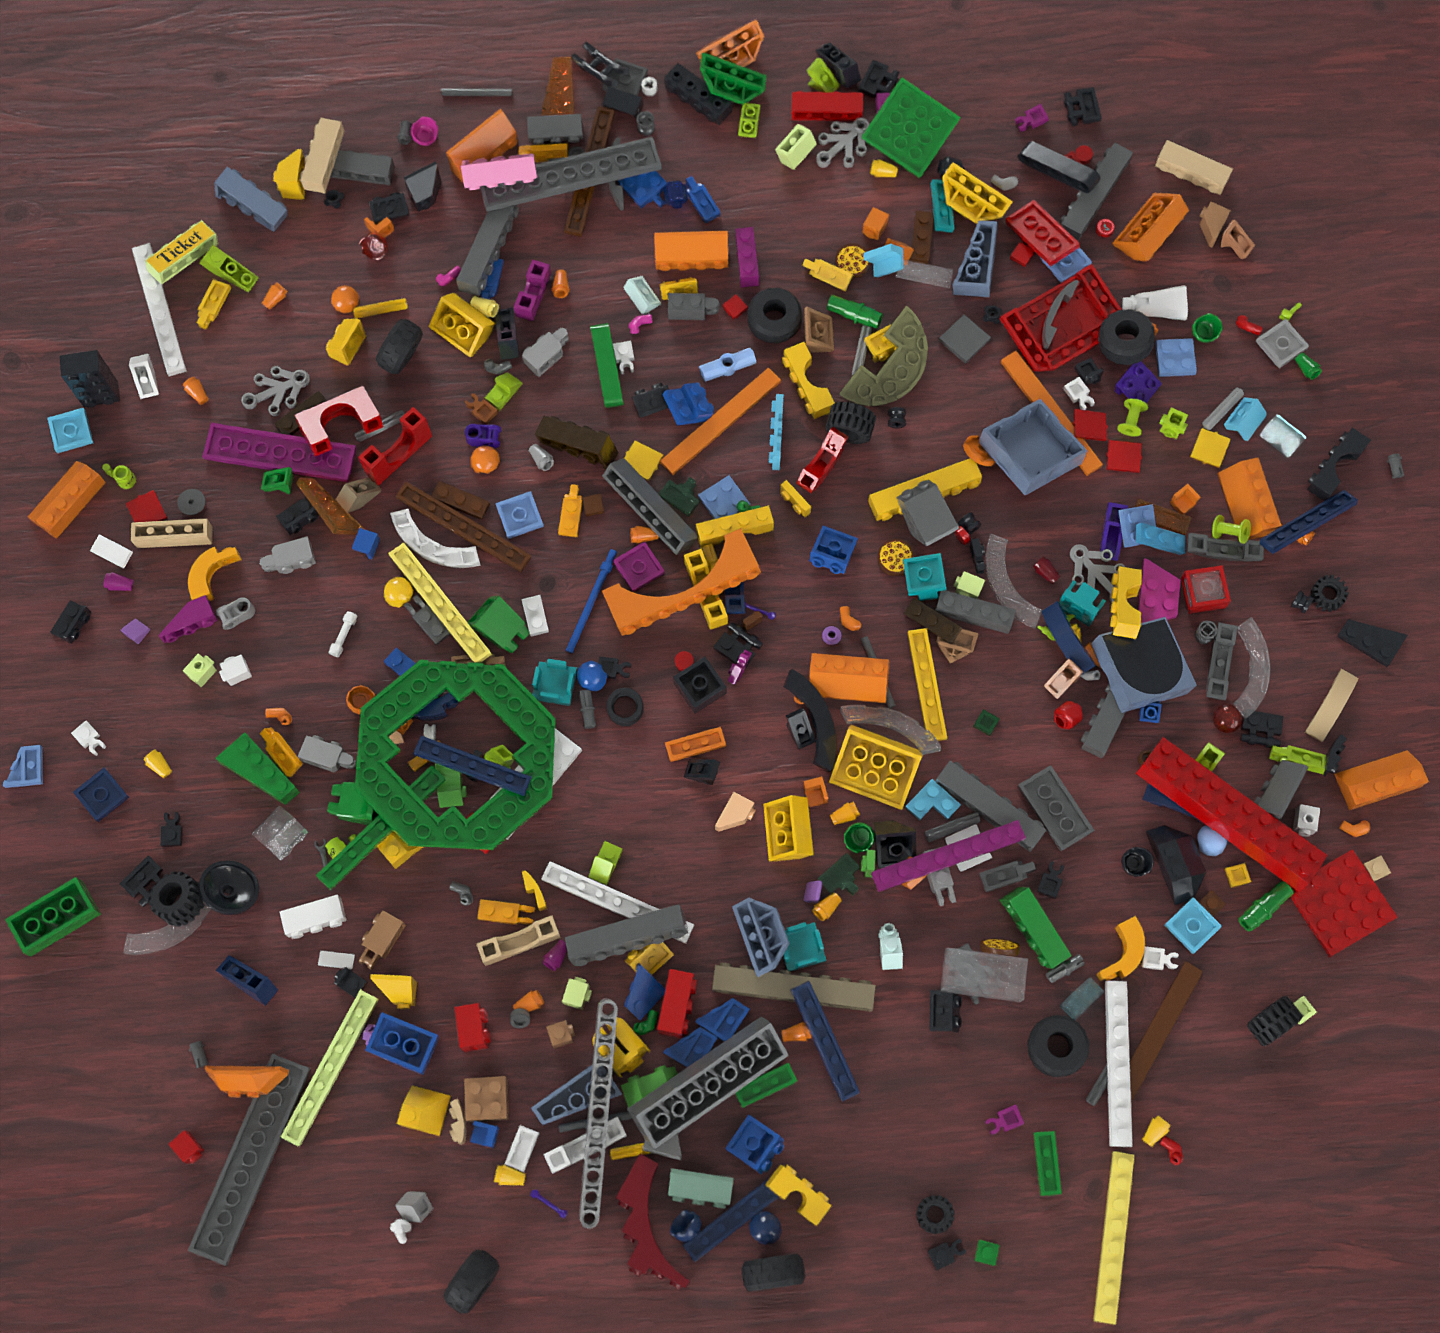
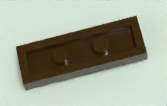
[274,391,327,435]
[904,598,962,644]

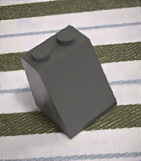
[896,480,959,546]

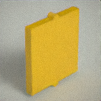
[1190,428,1231,468]
[625,441,663,481]

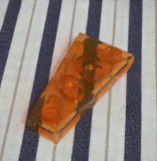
[540,56,574,116]
[296,478,364,535]

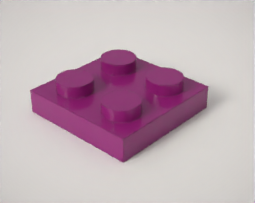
[613,541,665,592]

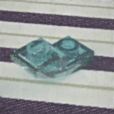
[1060,977,1104,1020]

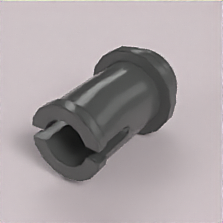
[397,120,412,145]
[1387,454,1405,479]
[189,1041,209,1068]

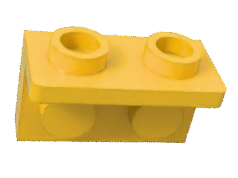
[864,324,897,363]
[625,942,674,975]

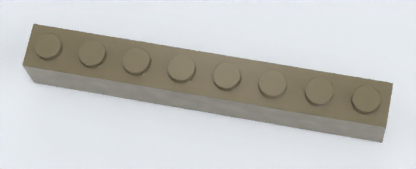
[712,963,875,1012]

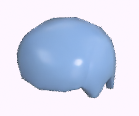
[1197,825,1227,856]

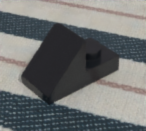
[785,708,816,749]
[684,759,720,785]

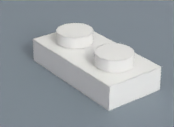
[522,595,549,636]

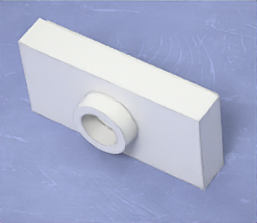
[505,1125,539,1172]

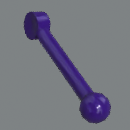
[745,602,776,620]
[531,1190,567,1218]

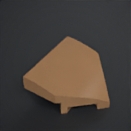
[936,629,978,664]

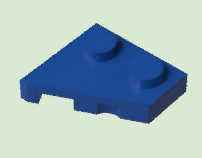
[624,964,666,1020]
[695,998,750,1042]
[663,1027,718,1067]

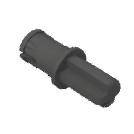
[579,690,597,729]
[1046,954,1085,983]

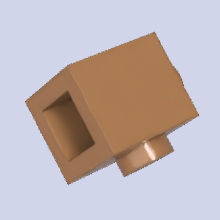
[547,1020,575,1049]

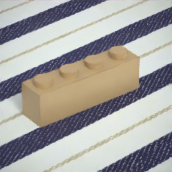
[300,118,344,193]
[1155,140,1233,195]
[131,519,213,548]

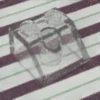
[252,805,308,861]

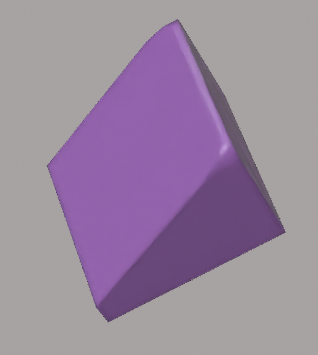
[121,619,150,644]
[804,881,822,904]

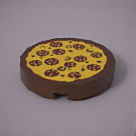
[835,243,870,278]
[877,539,915,576]
[980,938,1020,958]

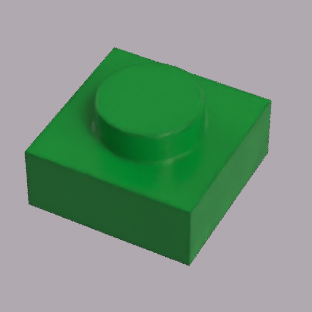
[974,1240,1000,1266]

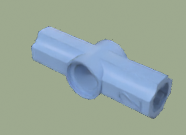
[699,347,756,382]

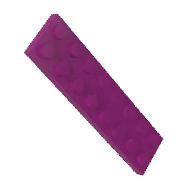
[202,423,357,483]

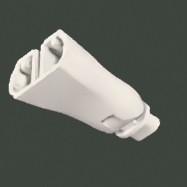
[1122,285,1188,320]

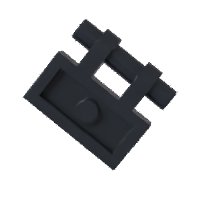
[858,60,900,97]
[1064,87,1102,127]
[713,622,763,669]
[1240,709,1283,748]
[119,855,163,907]

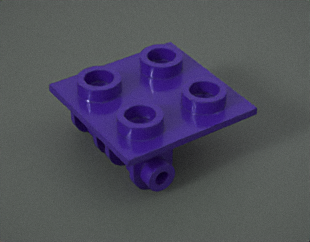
[1115,362,1162,403]

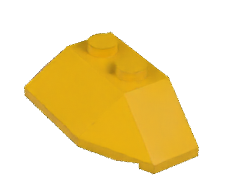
[942,162,1013,224]

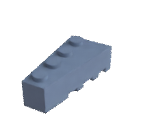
[214,167,287,232]

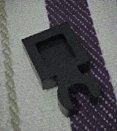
[970,538,985,574]
[598,656,631,679]
[160,812,183,847]
[1037,861,1064,899]
[927,1239,967,1271]

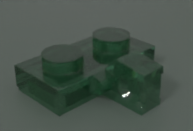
[659,477,700,517]
[817,853,860,896]

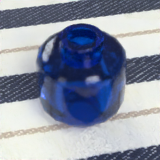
[664,181,688,209]

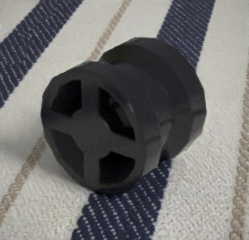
[888,407,906,428]
[958,512,982,535]
[1291,590,1314,614]

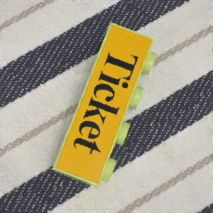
[145,220,218,284]

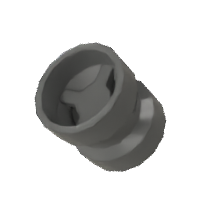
[637,111,655,136]
[1194,620,1218,644]

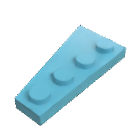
[769,394,783,470]

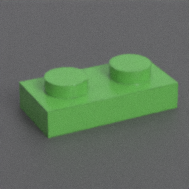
[861,850,875,878]

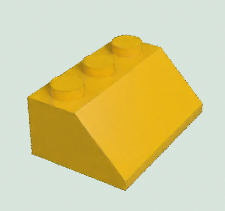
[428,293,495,357]
[763,795,814,862]

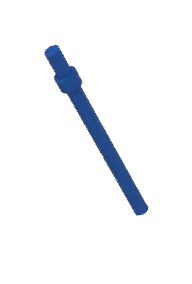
[565,549,617,654]

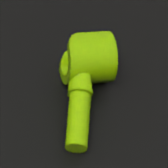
[1279,303,1302,321]

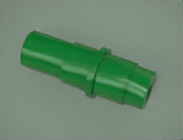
[827,295,883,329]
[1238,881,1293,932]

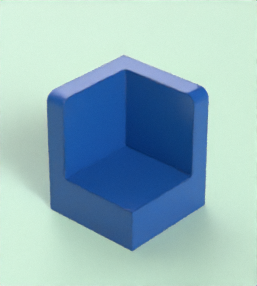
[352,528,380,560]
[470,1121,499,1148]

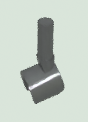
[314,839,328,868]

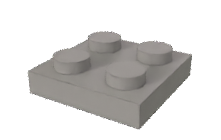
[1256,319,1309,368]

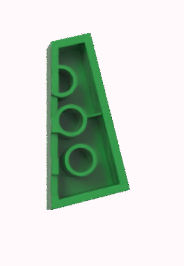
[215,732,300,805]
[999,887,1072,969]

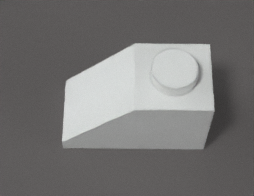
[129,354,159,399]

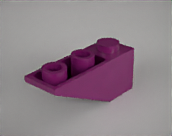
[159,595,218,643]

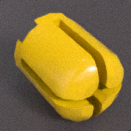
[592,1017,650,1077]

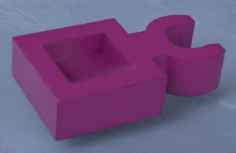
[1015,104,1049,132]
[728,649,752,685]
[985,1104,1025,1135]

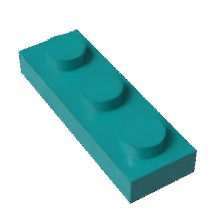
[931,179,954,232]

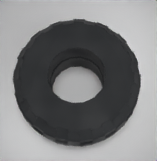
[747,287,802,344]
[1098,309,1155,365]
[376,319,423,374]
[1027,1015,1090,1077]
[443,1249,500,1314]
[741,1254,805,1292]

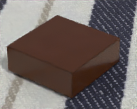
[582,494,604,517]
[743,611,762,632]

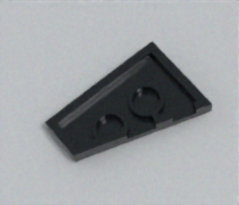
[1337,619,1408,667]

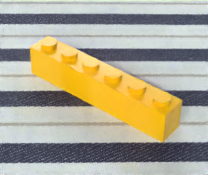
[868,458,982,521]

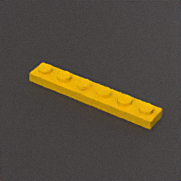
[907,628,947,743]

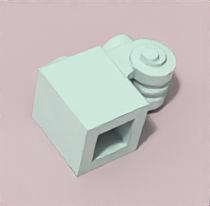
[878,923,903,970]

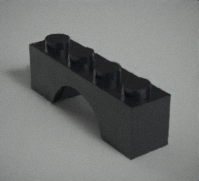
[1307,427,1371,501]

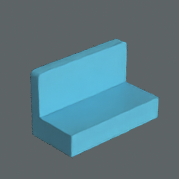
[864,244,904,278]
[1224,397,1267,441]

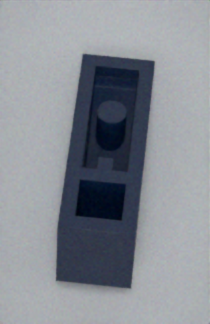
[216,955,278,1006]

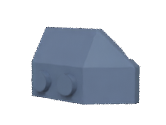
[732,898,790,977]

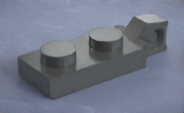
[979,861,1036,893]

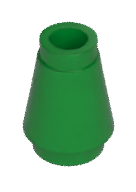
[1295,353,1322,380]

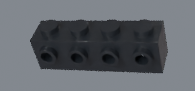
[664,63,733,125]

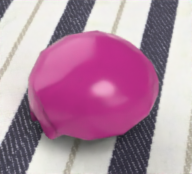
[411,117,438,146]

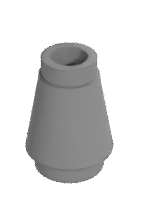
[529,444,554,471]

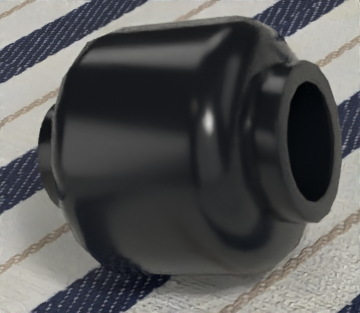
[937,156,965,179]

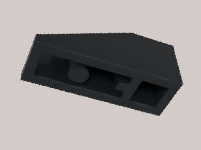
[496,308,519,360]

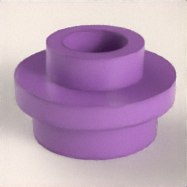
[822,626,841,645]

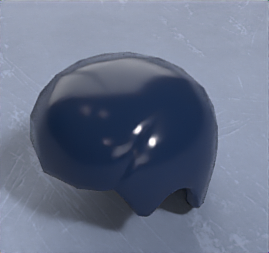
[670,1210,702,1242]
[749,1211,782,1245]

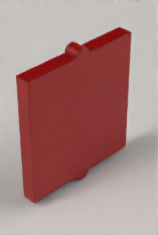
[1072,409,1108,441]
[1106,440,1143,473]
[125,490,167,522]

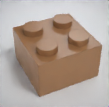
[464,1076,509,1122]

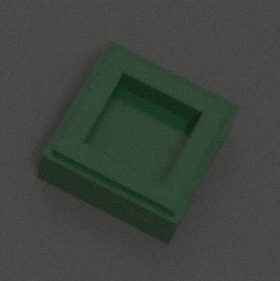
[973,709,1000,736]

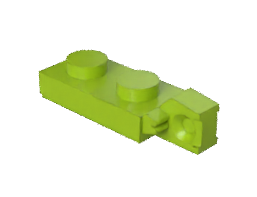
[1269,745,1326,774]

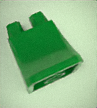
[467,596,530,653]
[327,782,379,826]

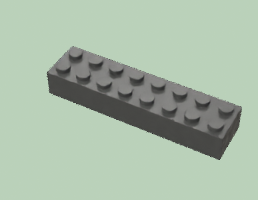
[628,1017,789,1149]

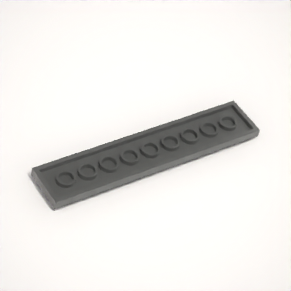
[480,137,662,212]
[187,1054,311,1266]

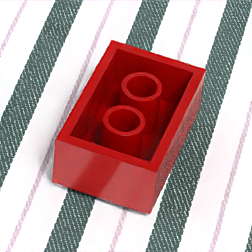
[657,969,697,1039]

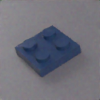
[73,767,129,822]

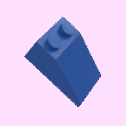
[365,1012,440,1075]

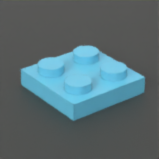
[47,408,93,453]
[1164,897,1222,954]

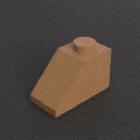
[1199,202,1231,247]

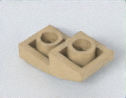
[449,1099,466,1145]

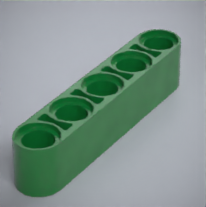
[590,323,623,408]

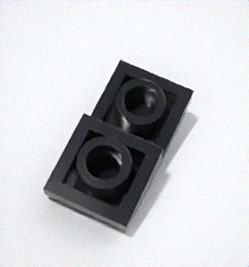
[1322,734,1347,777]

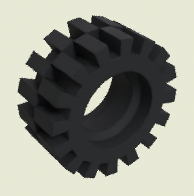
[1310,575,1349,612]
[916,1195,955,1234]

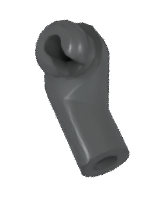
[484,359,512,375]
[449,881,473,906]

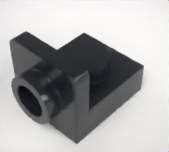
[334,967,368,998]

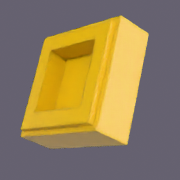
[1225,863,1251,888]

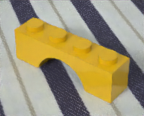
[782,342,834,419]
[696,505,774,549]
[684,549,728,630]
[1110,566,1142,639]

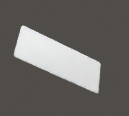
[318,951,355,969]

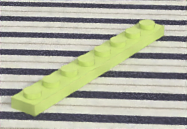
[281,990,379,1147]

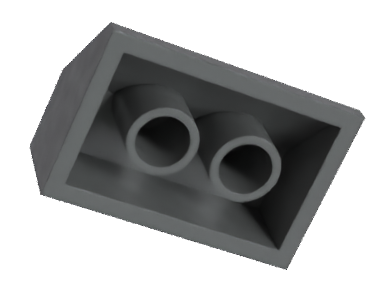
[527,114,583,145]
[1254,760,1308,820]

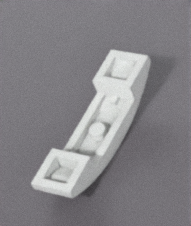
[544,1117,627,1173]

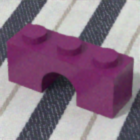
[735,227,759,287]
[514,260,551,322]

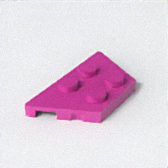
[1138,558,1181,623]

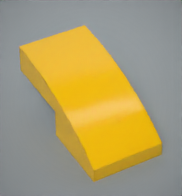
[522,871,547,911]

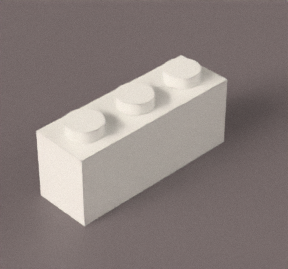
[280,895,347,939]

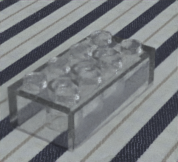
[940,948,1028,1003]

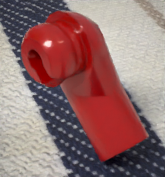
[1236,315,1262,335]
[1159,1135,1183,1165]

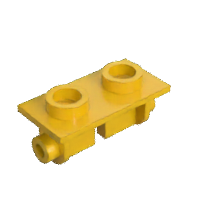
[660,277,698,300]

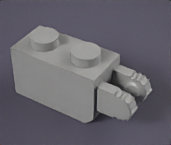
[522,327,569,377]
[259,537,316,574]
[298,735,356,772]
[923,847,956,906]

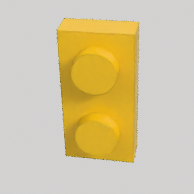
[780,480,811,518]

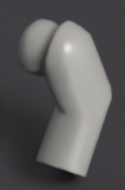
[990,175,1018,191]

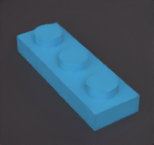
[1136,523,1185,555]

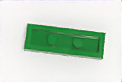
[735,1063,797,1108]
[1033,1131,1062,1196]

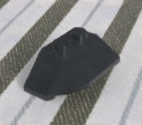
[1146,825,1207,905]

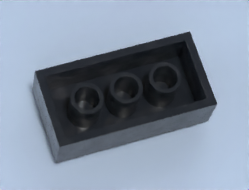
[59,350,120,408]

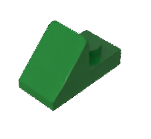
[261,467,293,494]

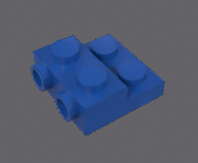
[663,382,714,426]
[809,526,858,574]
[725,1115,785,1174]

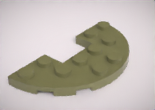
[838,306,928,406]

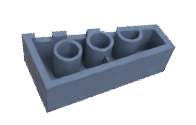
[953,220,997,297]
[531,1065,622,1125]

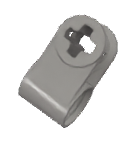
[216,598,255,630]

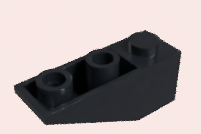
[816,42,861,88]

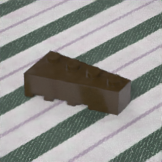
[534,416,619,469]

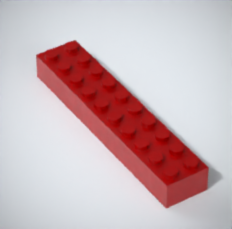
[1136,737,1328,892]

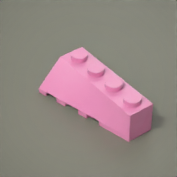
[461,153,537,190]

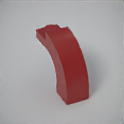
[796,427,848,493]

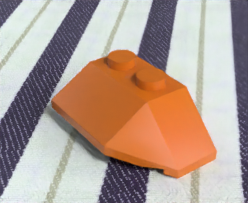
[696,20,764,67]
[205,1066,289,1098]

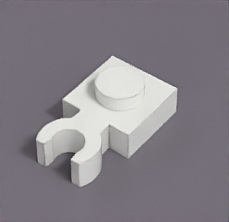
[613,341,634,374]
[1063,377,1095,410]
[71,721,106,756]
[1142,947,1179,970]

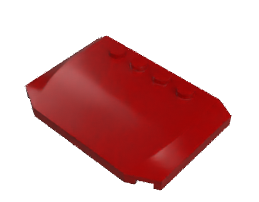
[1000,264,1122,372]

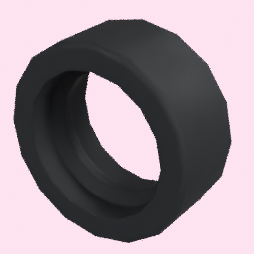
[607,688,643,726]

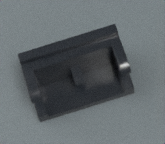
[602,87,644,118]

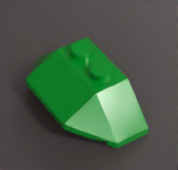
[700,52,767,105]

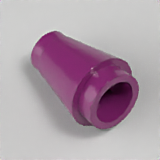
[104,572,134,591]
[542,940,567,971]

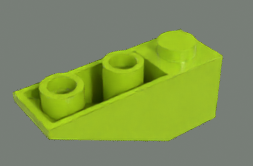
[199,245,259,292]

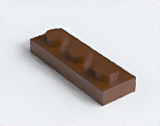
[910,211,933,264]
[431,481,490,520]

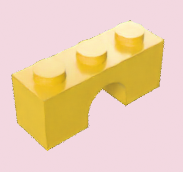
[765,1165,831,1226]

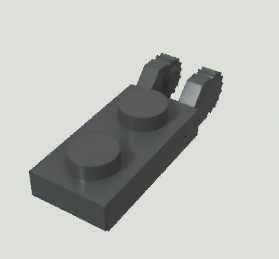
[404,595,451,645]

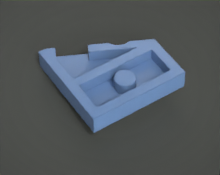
[3,745,43,788]

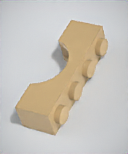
[477,916,561,966]

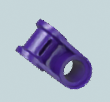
[465,424,501,448]

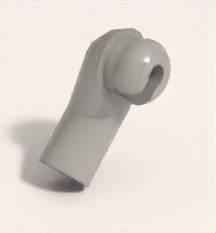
[1080,670,1101,681]

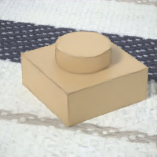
[1363,856,1391,881]

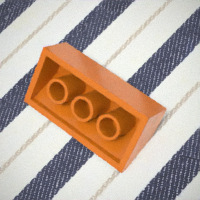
[446,109,518,183]
[1112,193,1189,261]
[654,231,728,271]
[1218,457,1282,540]
[27,461,106,539]
[809,653,890,703]
[1334,750,1429,810]

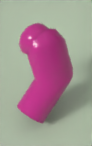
[436,266,461,286]
[628,314,652,334]

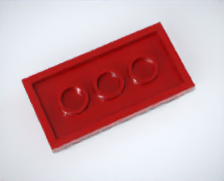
[1005,200,1080,267]

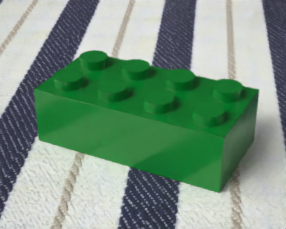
[5,877,101,957]

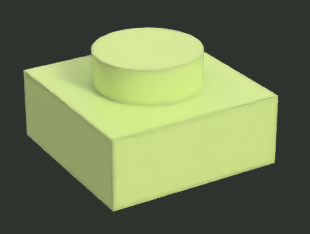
[1294,996,1317,1025]

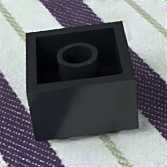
[673,657,727,714]

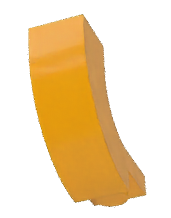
[188,547,241,601]
[1096,916,1145,981]

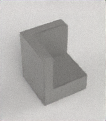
[395,1191,433,1222]

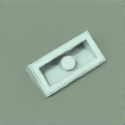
[624,276,661,315]

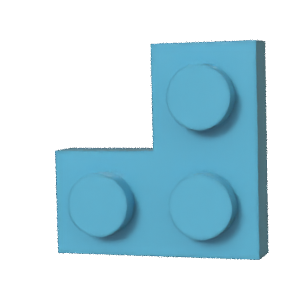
[905,779,961,821]

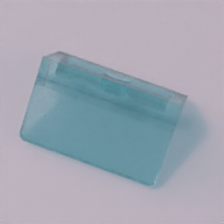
[1260,414,1307,458]

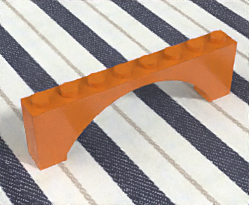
[602,528,761,636]

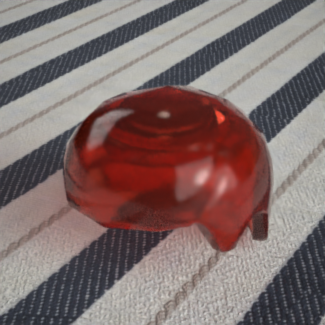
[359,232,388,260]
[1213,704,1243,733]

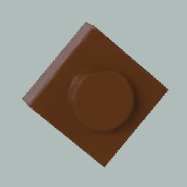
[1199,890,1226,917]

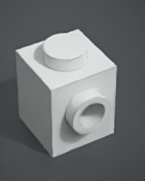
[219,655,252,686]
[1293,804,1320,837]

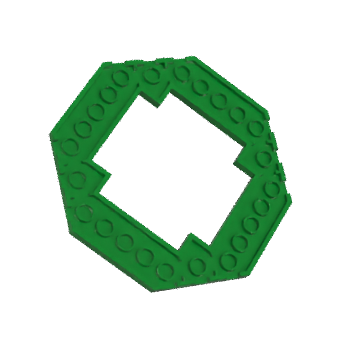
[355,660,556,850]

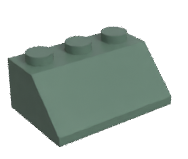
[668,1169,733,1209]

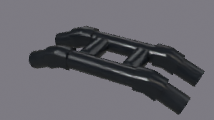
[571,41,630,87]

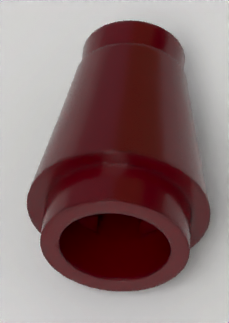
[1033,556,1061,584]

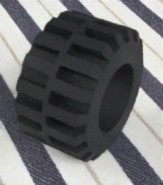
[826,402,876,444]
[149,871,204,926]
[1247,996,1303,1046]

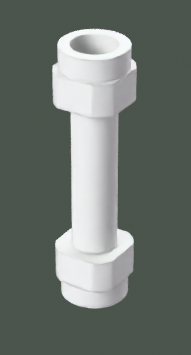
[329,611,357,657]

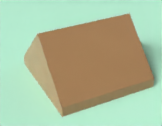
[804,307,834,353]

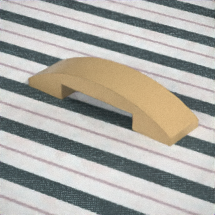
[1305,669,1359,742]

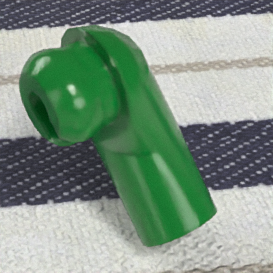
[737,500,761,513]
[633,1010,659,1035]

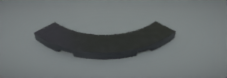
[783,669,836,772]

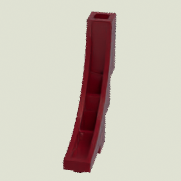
[616,1153,690,1290]

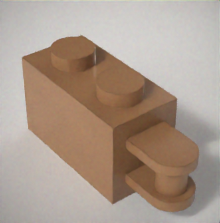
[359,911,406,969]

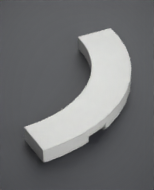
[390,509,481,568]

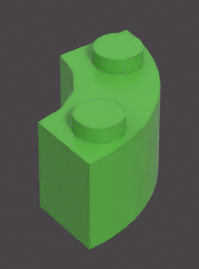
[435,763,467,808]
[621,1065,677,1108]

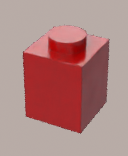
[168,1130,204,1164]

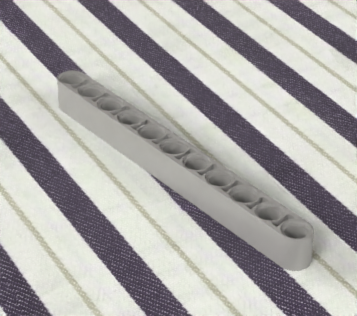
[579,998,617,1228]

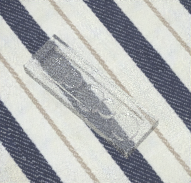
[896,259,954,288]

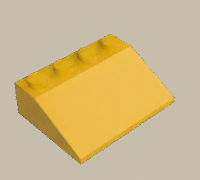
[829,725,924,810]

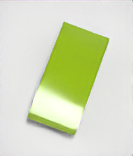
[738,103,760,138]

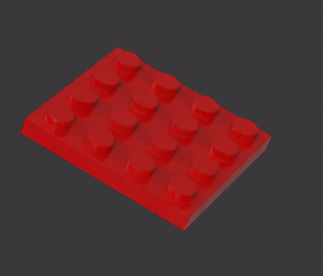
[1290,849,1397,958]

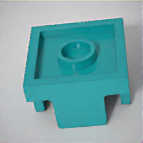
[903,553,947,601]
[1059,580,1106,627]
[532,659,577,706]
[783,922,826,972]

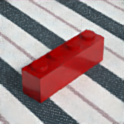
[791,91,863,121]

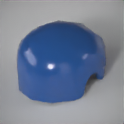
[577,661,607,692]

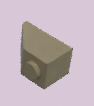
[336,477,382,513]

